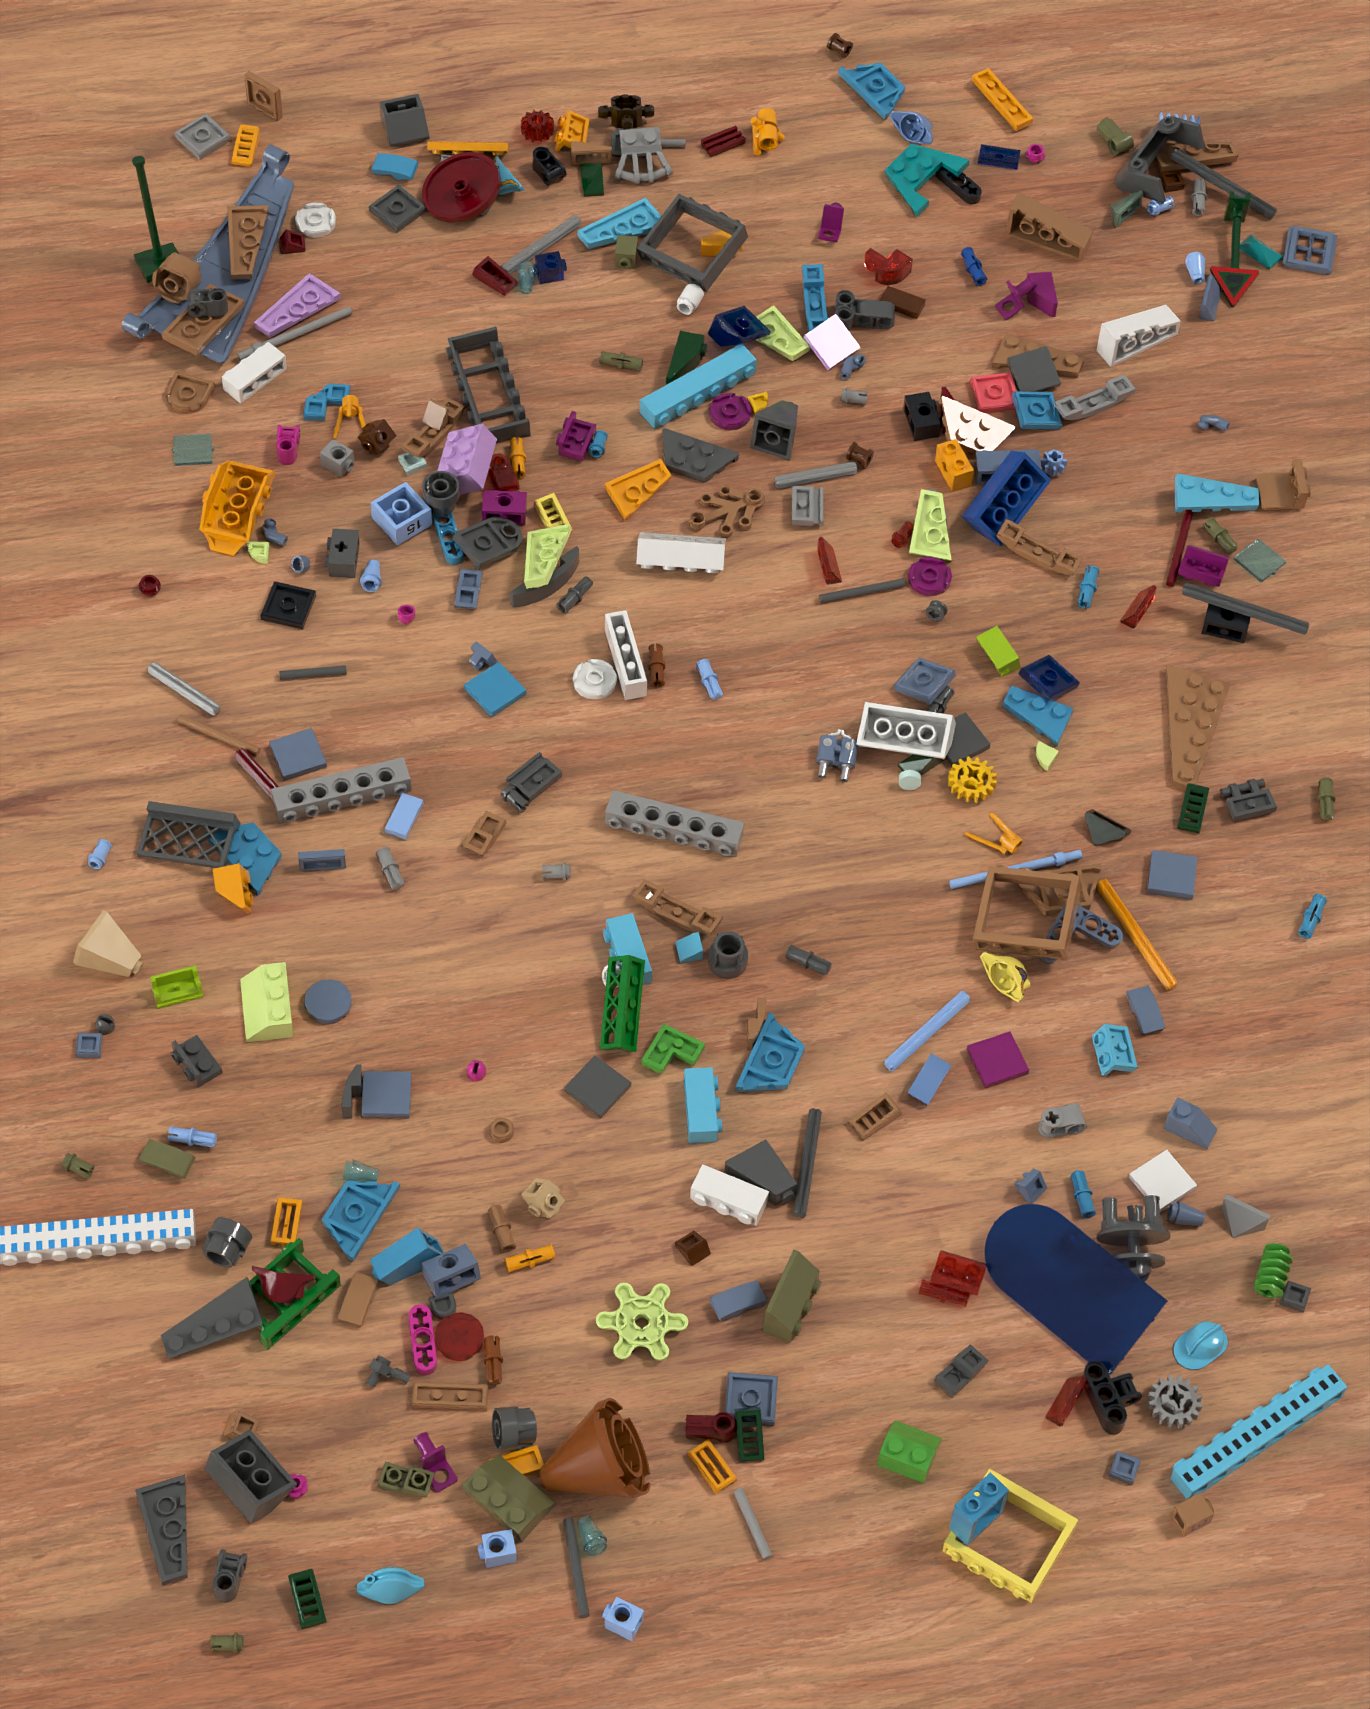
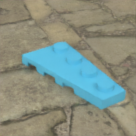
[577,198,661,249]
[1174,473,1259,512]

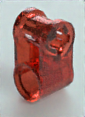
[488,453,520,491]

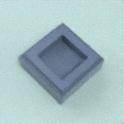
[76,1033,103,1058]
[1109,1451,1141,1485]

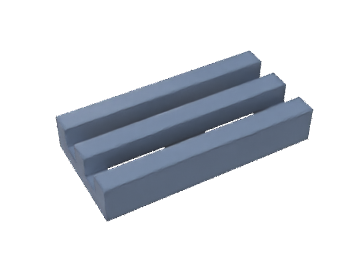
[298,849,346,871]

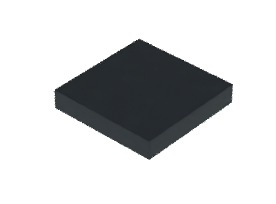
[260,581,316,629]

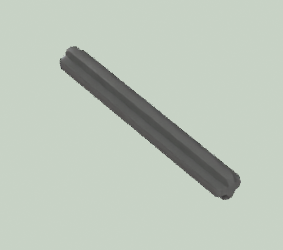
[793,1108,822,1218]

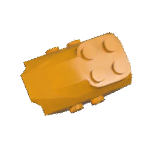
[199,460,276,556]

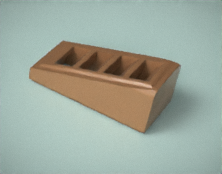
[571,141,612,166]
[849,1093,902,1140]

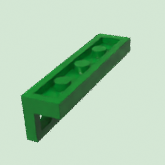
[600,955,645,1053]

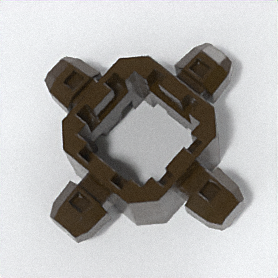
[598,94,654,129]

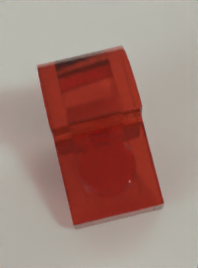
[864,248,913,285]

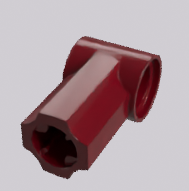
[686,1412,736,1443]

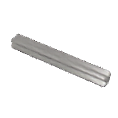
[774,461,857,488]
[148,662,221,716]

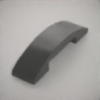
[510,546,579,608]

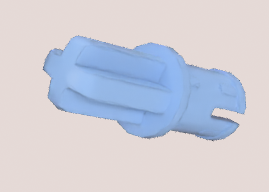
[696,659,723,700]
[168,1126,217,1147]

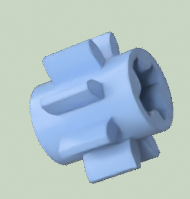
[1041,449,1067,476]

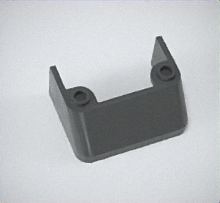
[1115,116,1205,203]

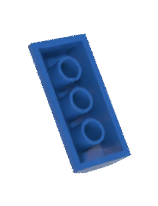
[961,451,1051,546]

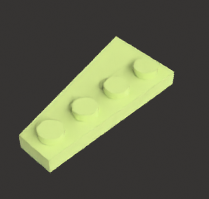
[524,524,572,589]

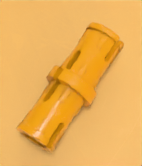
[509,437,526,479]
[504,1244,556,1273]

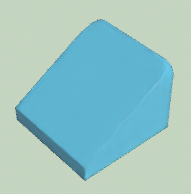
[675,932,703,963]

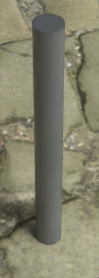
[819,578,905,603]
[563,1518,590,1618]

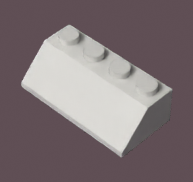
[636,532,726,573]
[856,702,956,759]

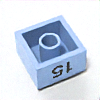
[371,482,432,545]

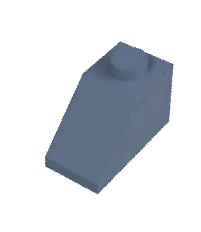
[1164,1097,1217,1150]

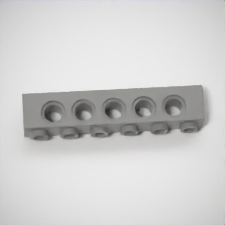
[271,757,411,823]
[605,790,745,857]

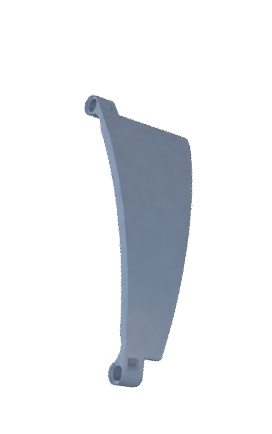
[122,144,294,364]

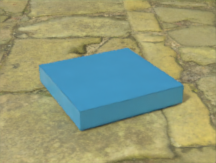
[1012,391,1062,430]
[464,662,527,717]

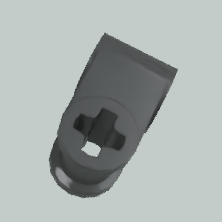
[187,288,228,317]
[213,1549,247,1603]

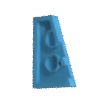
[1003,686,1073,746]

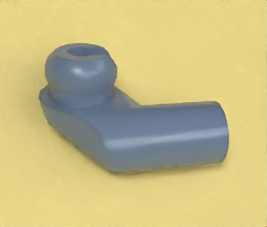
[840,354,866,380]
[1198,415,1230,431]
[262,518,288,546]

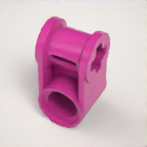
[276,425,300,465]

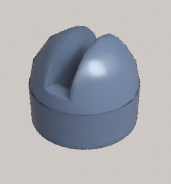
[291,555,310,573]

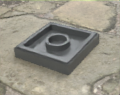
[369,185,427,233]
[1007,346,1061,392]
[946,712,991,766]
[564,1056,631,1118]

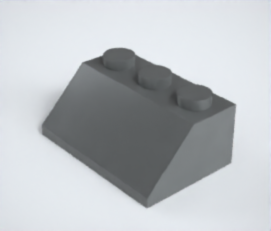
[205,1430,297,1524]

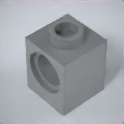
[320,439,355,478]

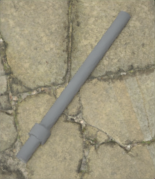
[237,306,352,361]

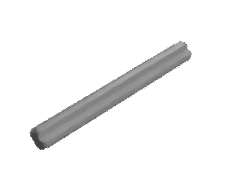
[501,215,581,274]

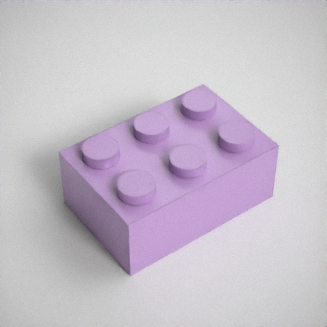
[437,423,497,495]

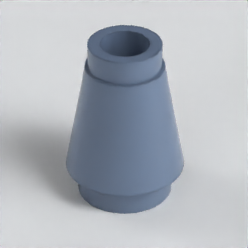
[1167,1201,1205,1226]

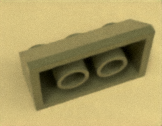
[763,1250,822,1343]
[462,1455,556,1542]

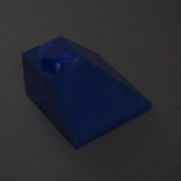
[708,306,771,347]

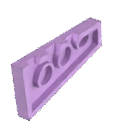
[254,273,341,338]

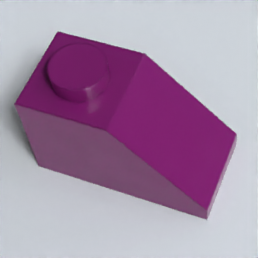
[1026,272,1058,317]

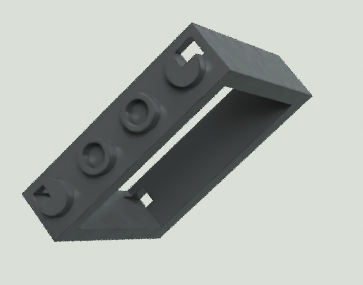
[637,194,748,292]

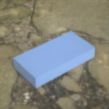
[385,793,424,840]

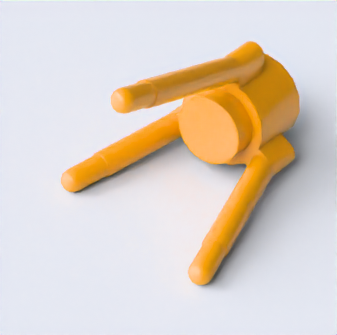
[333,395,366,439]
[964,813,1023,855]

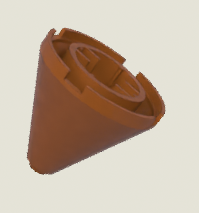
[538,1398,651,1498]

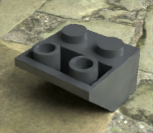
[379,94,430,147]

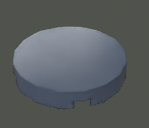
[305,979,352,1024]

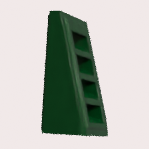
[1177,783,1209,834]
[734,1407,765,1462]
[288,1569,327,1629]

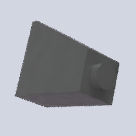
[724,1140,797,1206]

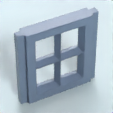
[1282,226,1337,274]

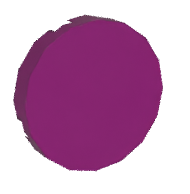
[709,393,752,430]
[908,557,952,596]

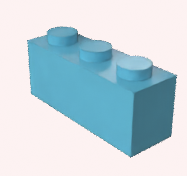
[603,913,652,985]
[684,1067,722,1143]

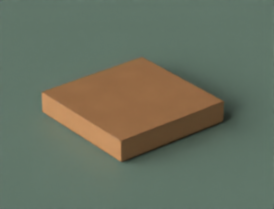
[244,71,283,121]

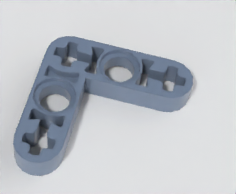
[1040,905,1123,964]

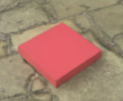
[970,372,1017,413]

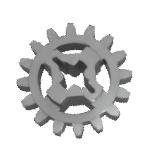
[1147,1374,1203,1429]

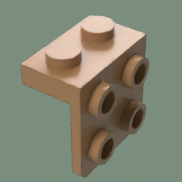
[1256,459,1311,510]

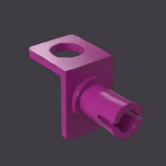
[818,202,844,243]
[995,276,1037,320]
[413,1432,458,1493]

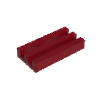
[701,125,746,157]

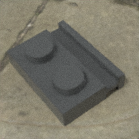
[507,752,562,802]

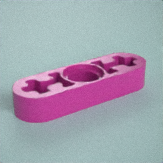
[409,1304,437,1375]

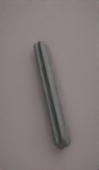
[1171,149,1277,219]
[1182,583,1309,635]

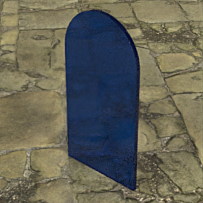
[985,1204,1168,1375]

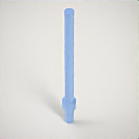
[949,850,1082,889]

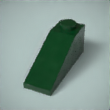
[666,331,707,385]

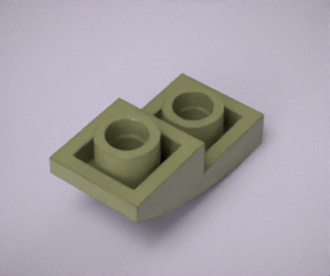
[139,1139,196,1179]
[377,1461,434,1497]

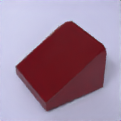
[279,229,306,254]

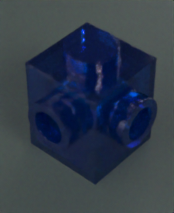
[535,251,567,284]

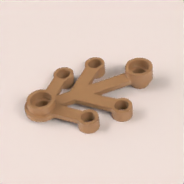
[689,485,765,539]

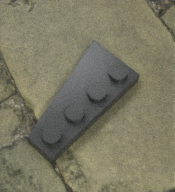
[161,1277,264,1359]
[135,1474,188,1586]

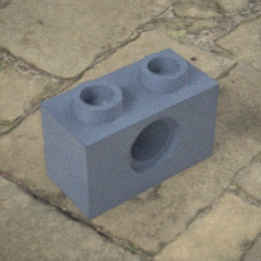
[421,1244,481,1298]

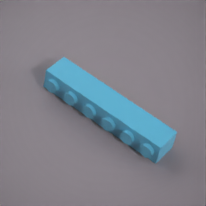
[640,343,757,429]

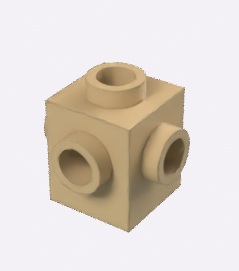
[521,1178,565,1218]

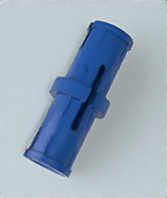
[961,247,987,286]

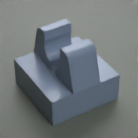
[469,642,497,671]
[1014,1168,1047,1204]

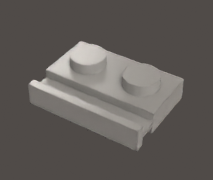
[792,486,823,526]

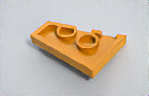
[604,459,671,521]

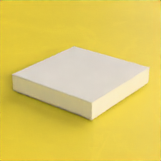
[1128,1150,1197,1212]

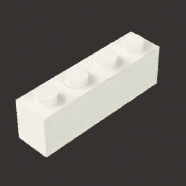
[605,610,647,700]

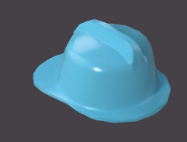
[1173,1321,1228,1370]

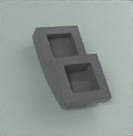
[341,1064,362,1118]
[934,1344,989,1398]

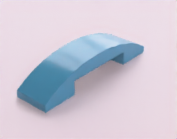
[802,264,829,332]

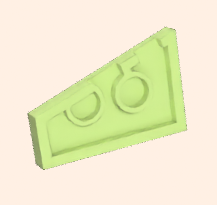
[740,305,810,361]
[909,489,952,561]

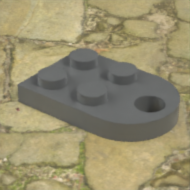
[453,517,522,569]

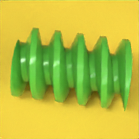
[1253,1243,1293,1298]

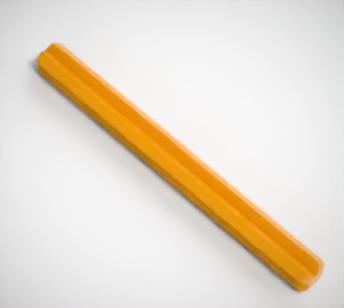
[1096,879,1177,991]

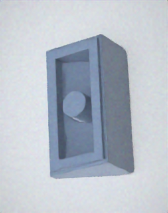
[1199,275,1221,321]

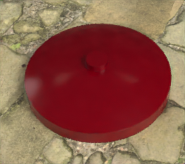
[422,152,501,223]

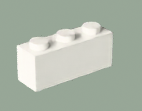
[222,342,287,404]
[690,1164,769,1226]

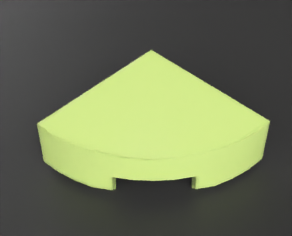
[247,541,270,564]
[1036,741,1059,771]

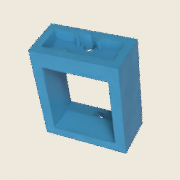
[949,1472,1009,1546]

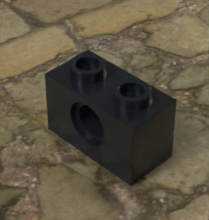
[903,392,943,441]
[1201,603,1251,643]

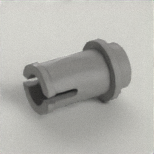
[841,387,868,405]
[542,862,571,881]

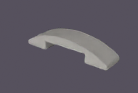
[1053,374,1136,420]

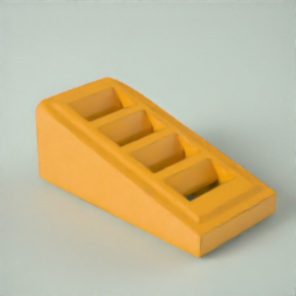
[231,124,260,167]

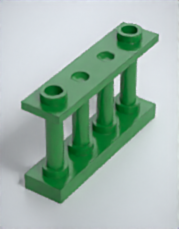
[249,1238,341,1350]

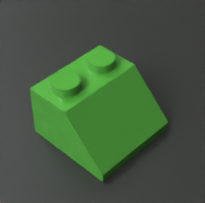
[877,1420,942,1483]

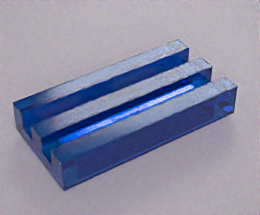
[978,144,1021,170]

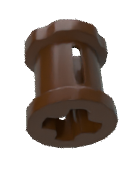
[827,33,853,58]
[846,442,874,468]

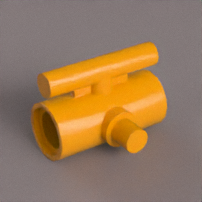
[750,108,785,155]

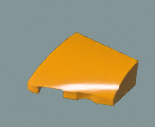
[701,230,742,257]

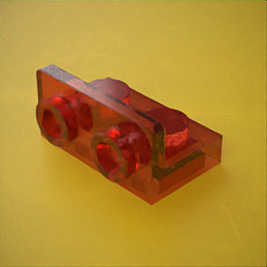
[930,1250,987,1296]

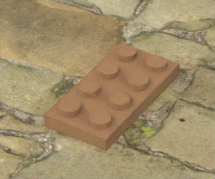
[162,284,245,356]

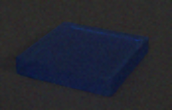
[1018,655,1080,702]

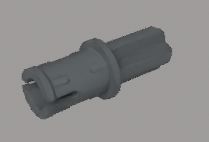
[556,576,593,614]
[785,945,832,975]

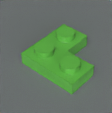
[641,1024,705,1074]

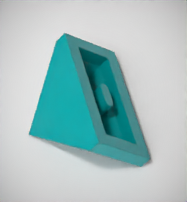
[1240,234,1283,270]

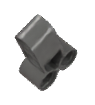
[834,290,895,332]

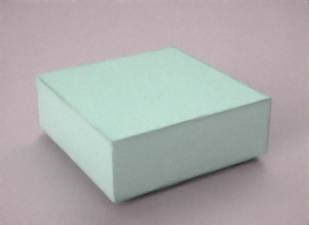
[398,452,427,475]

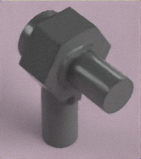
[366,1355,411,1387]

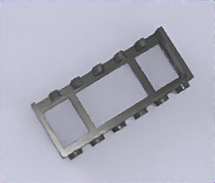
[445,327,531,441]

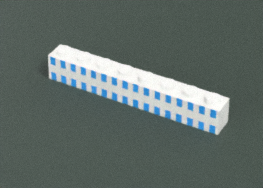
[0,1209,196,1266]

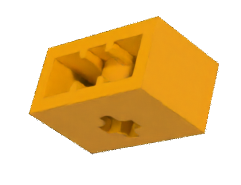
[935,439,974,492]

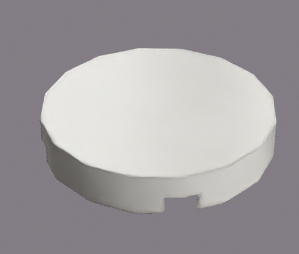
[295,202,336,238]
[573,659,617,700]

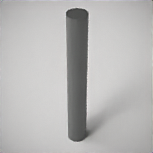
[279,665,347,680]

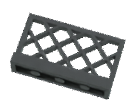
[136,801,241,868]

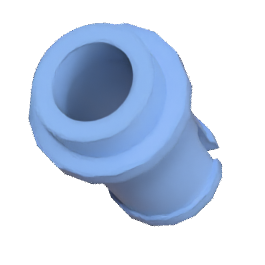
[1147,196,1174,216]
[88,839,112,869]

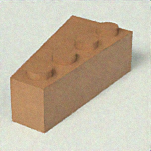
[1006,192,1093,262]

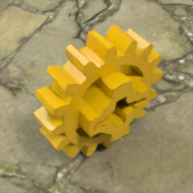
[948,757,997,803]

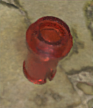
[891,521,914,548]

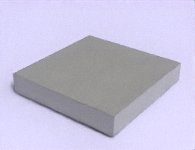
[174,113,232,160]

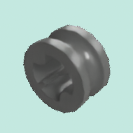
[926,600,948,622]

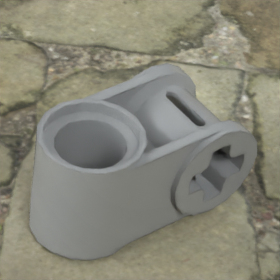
[1038,1103,1087,1138]

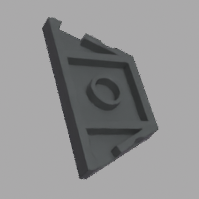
[662,428,739,483]

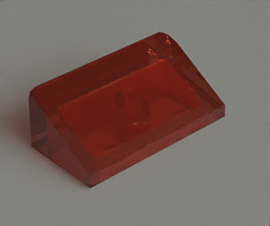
[817,537,842,585]
[1120,585,1157,629]
[1046,1375,1087,1427]

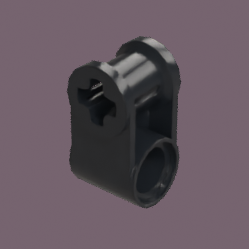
[532,147,567,186]

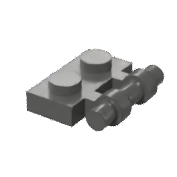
[1220,779,1277,822]

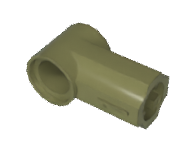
[1096,117,1134,156]

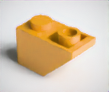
[213,863,254,914]

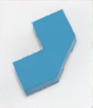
[303,384,351,421]

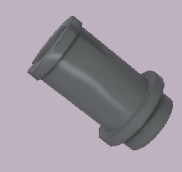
[501,785,530,813]

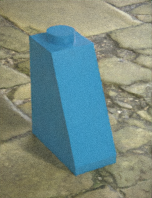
[370,1227,445,1285]

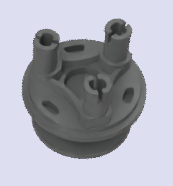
[1096,1195,1171,1282]

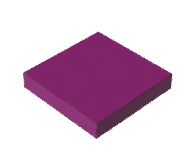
[966,1031,1029,1088]

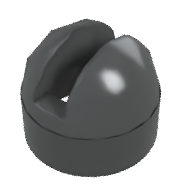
[95,1014,115,1035]

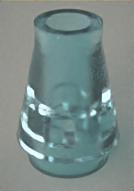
[517,261,538,294]
[342,1159,379,1183]
[577,1516,607,1556]

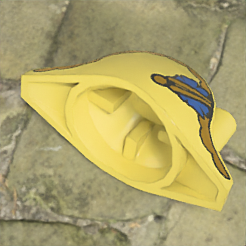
[980,952,1030,1003]

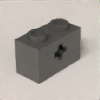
[325,529,360,578]

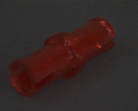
[918,1279,970,1307]

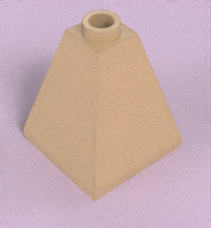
[73,910,143,977]

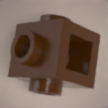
[358,419,397,454]

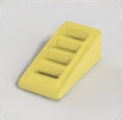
[534,493,573,530]

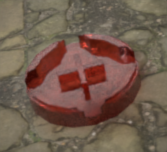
[435,1312,484,1361]

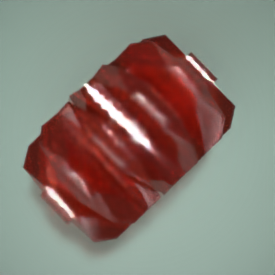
[521,109,554,143]

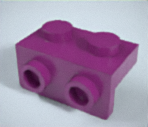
[556,411,596,461]
[1178,545,1229,587]

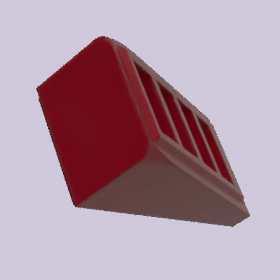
[472,256,519,296]

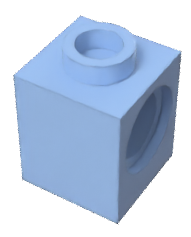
[478,1529,517,1568]
[602,1597,644,1641]

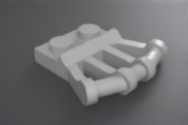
[615,127,673,184]

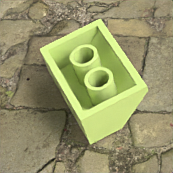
[240,962,294,1042]

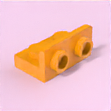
[554,110,590,151]

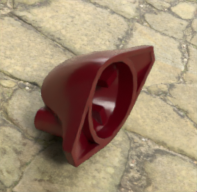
[252,1266,316,1303]

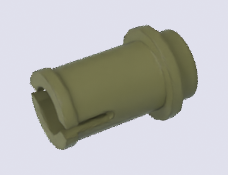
[62,1153,95,1179]
[210,1632,244,1654]

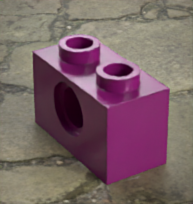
[482,490,527,526]

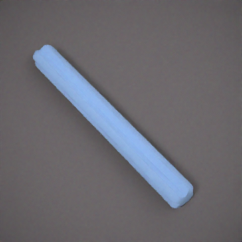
[884,991,970,1071]

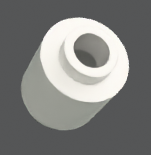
[677,284,704,315]

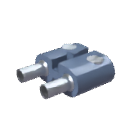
[816,729,858,782]

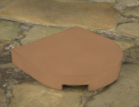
[166,372,215,413]

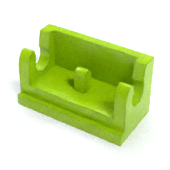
[976,626,1021,676]
[150,965,204,1009]

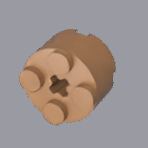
[152,252,201,303]

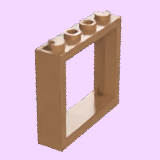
[973,865,1082,960]

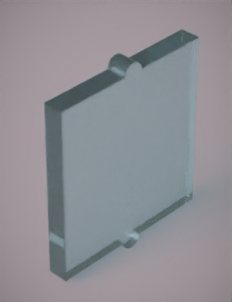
[172,434,214,466]
[1234,539,1286,583]

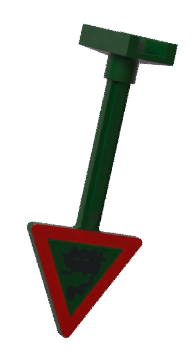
[1210,191,1259,307]

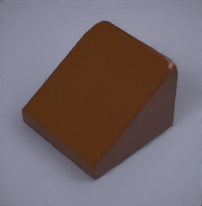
[675,1231,711,1266]

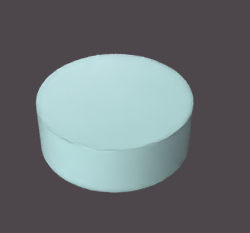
[899,770,921,790]

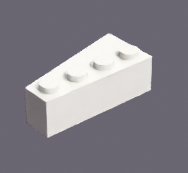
[1096,305,1181,367]

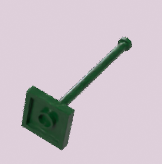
[132,156,179,283]

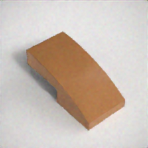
[463,811,507,856]
[747,998,767,1050]
[338,1272,379,1326]

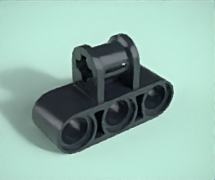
[1081,1361,1142,1435]

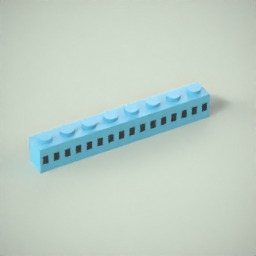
[1170,1364,1347,1499]

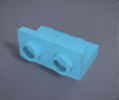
[1092,1024,1138,1076]

